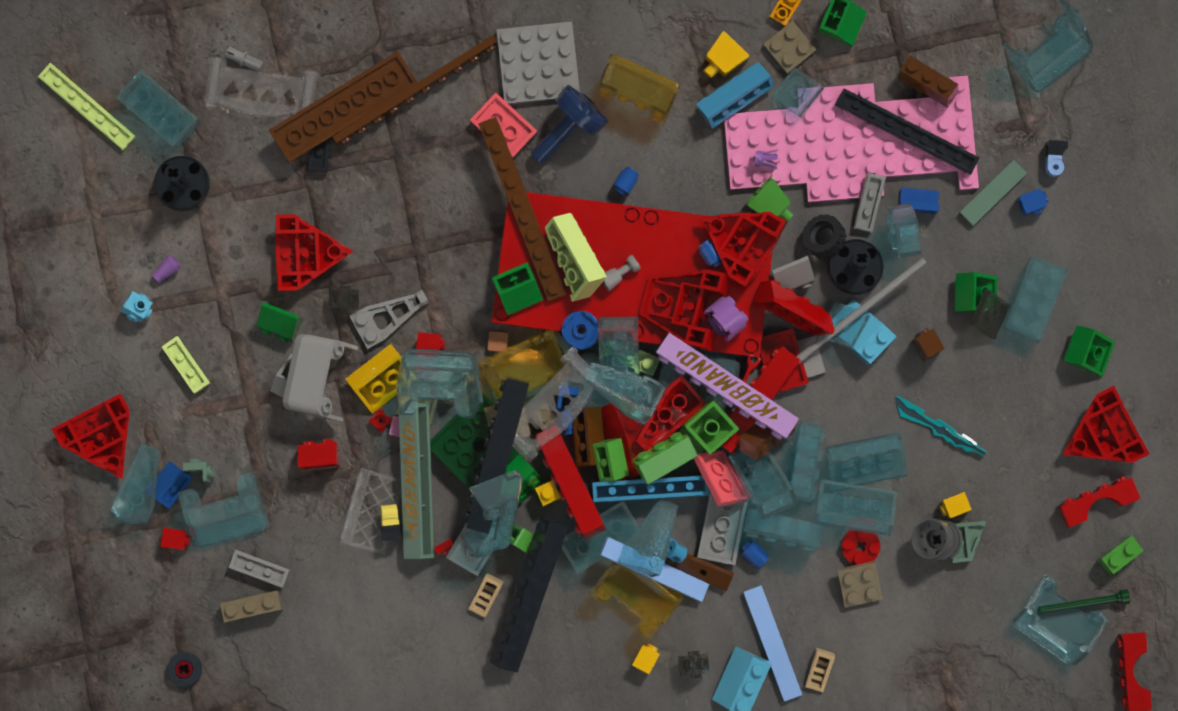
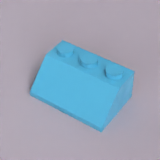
[712,646,771,711]

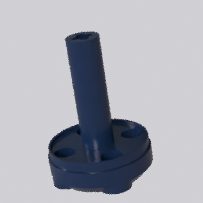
[531,85,609,164]

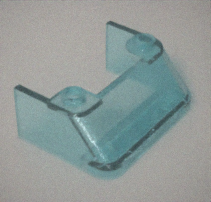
[1003,0,1093,92]

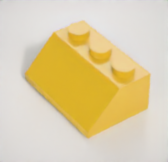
[345,344,418,414]

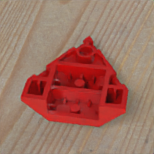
[700,211,786,287]
[275,214,354,291]
[1062,385,1150,463]
[52,393,130,479]

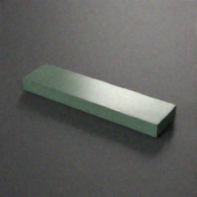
[959,160,1027,227]

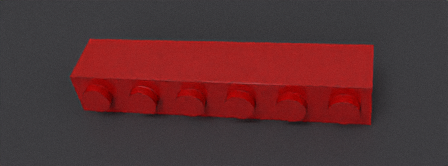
[721,347,802,454]
[535,425,607,540]

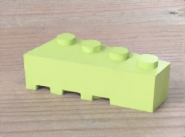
[545,213,607,302]

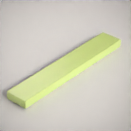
[38,63,136,151]

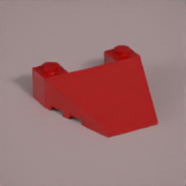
[639,270,731,352]

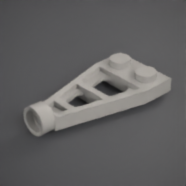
[350,290,429,350]

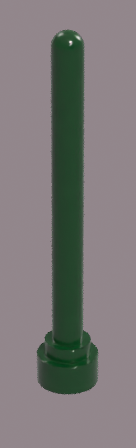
[1037,589,1130,614]

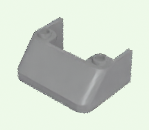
[283,334,358,422]

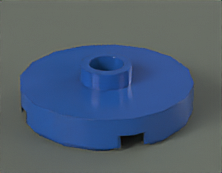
[562,311,600,350]

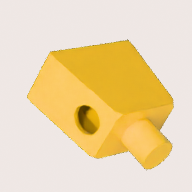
[703,31,750,78]

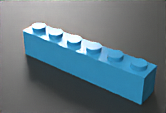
[592,476,710,503]

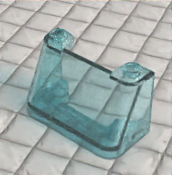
[1013,575,1109,665]

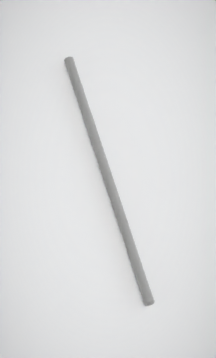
[796,257,927,361]

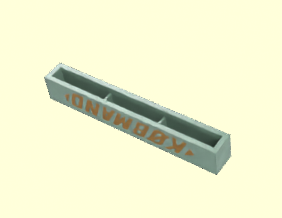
[399,403,434,559]

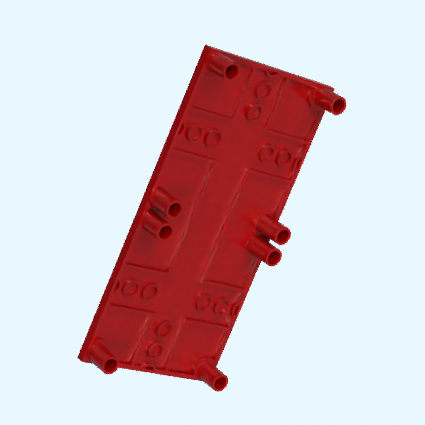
[491,192,773,358]

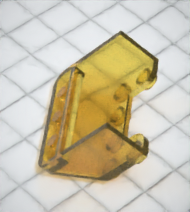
[598,54,681,123]
[589,562,684,642]

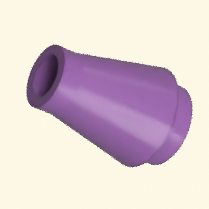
[152,255,181,283]

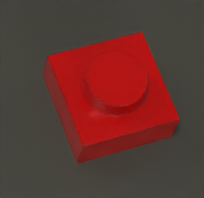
[434,538,454,556]

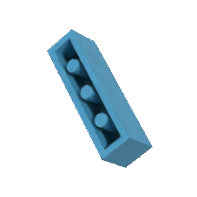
[696,62,775,129]

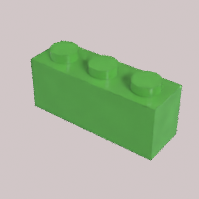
[632,431,698,484]

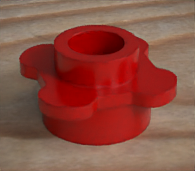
[369,409,392,432]

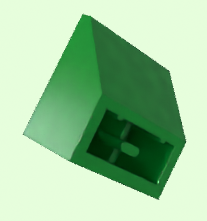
[818,0,867,47]
[492,262,543,315]
[501,454,542,506]

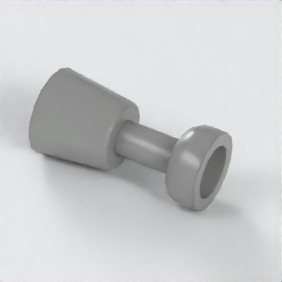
[602,255,641,291]

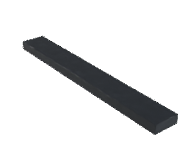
[835,88,980,175]

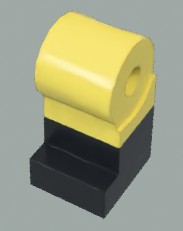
[380,504,401,541]

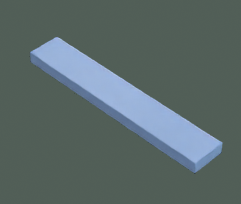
[599,537,709,602]
[743,585,802,701]

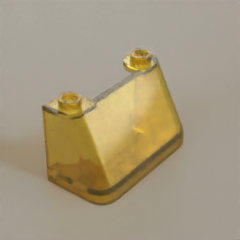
[476,330,571,399]

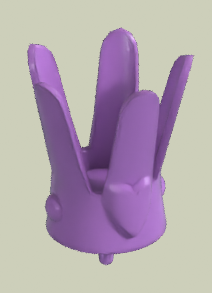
[749,149,778,169]

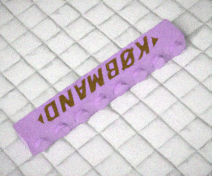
[656,333,799,440]

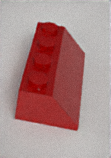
[753,279,835,336]
[601,395,644,481]

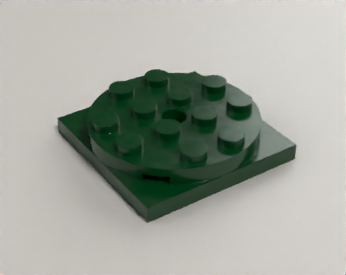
[430,391,534,493]

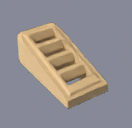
[468,573,504,618]
[805,648,835,693]

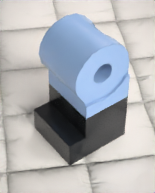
[1045,140,1068,177]

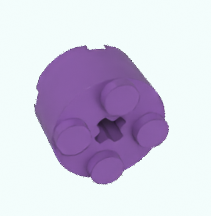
[703,296,748,341]

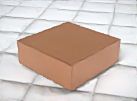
[488,331,508,353]

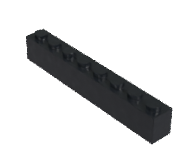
[464,376,530,534]
[490,516,569,673]

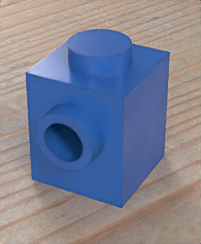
[1017,188,1049,216]

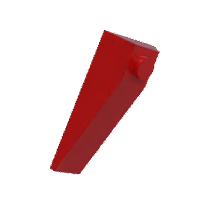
[636,375,706,451]

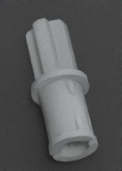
[225,46,263,71]

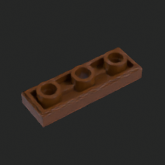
[674,554,734,591]

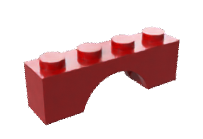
[1058,476,1141,528]
[1117,632,1152,711]

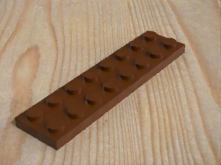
[269,51,418,163]

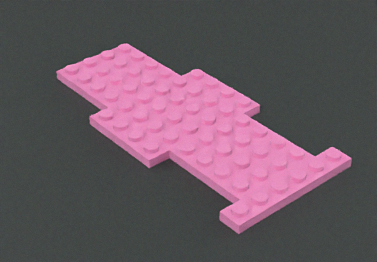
[724,76,979,203]

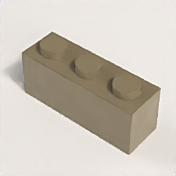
[220,591,283,623]

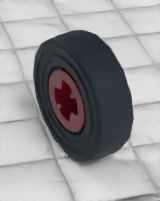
[167,652,202,687]

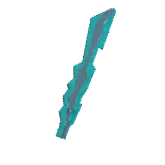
[896,396,987,457]

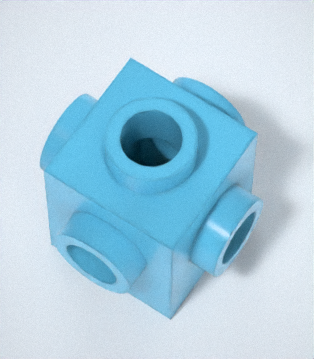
[120,291,153,323]

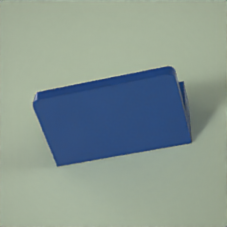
[899,188,940,214]
[557,386,579,412]
[147,461,193,509]

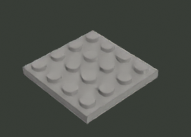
[497,21,580,105]

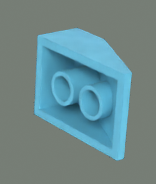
[832,300,897,366]

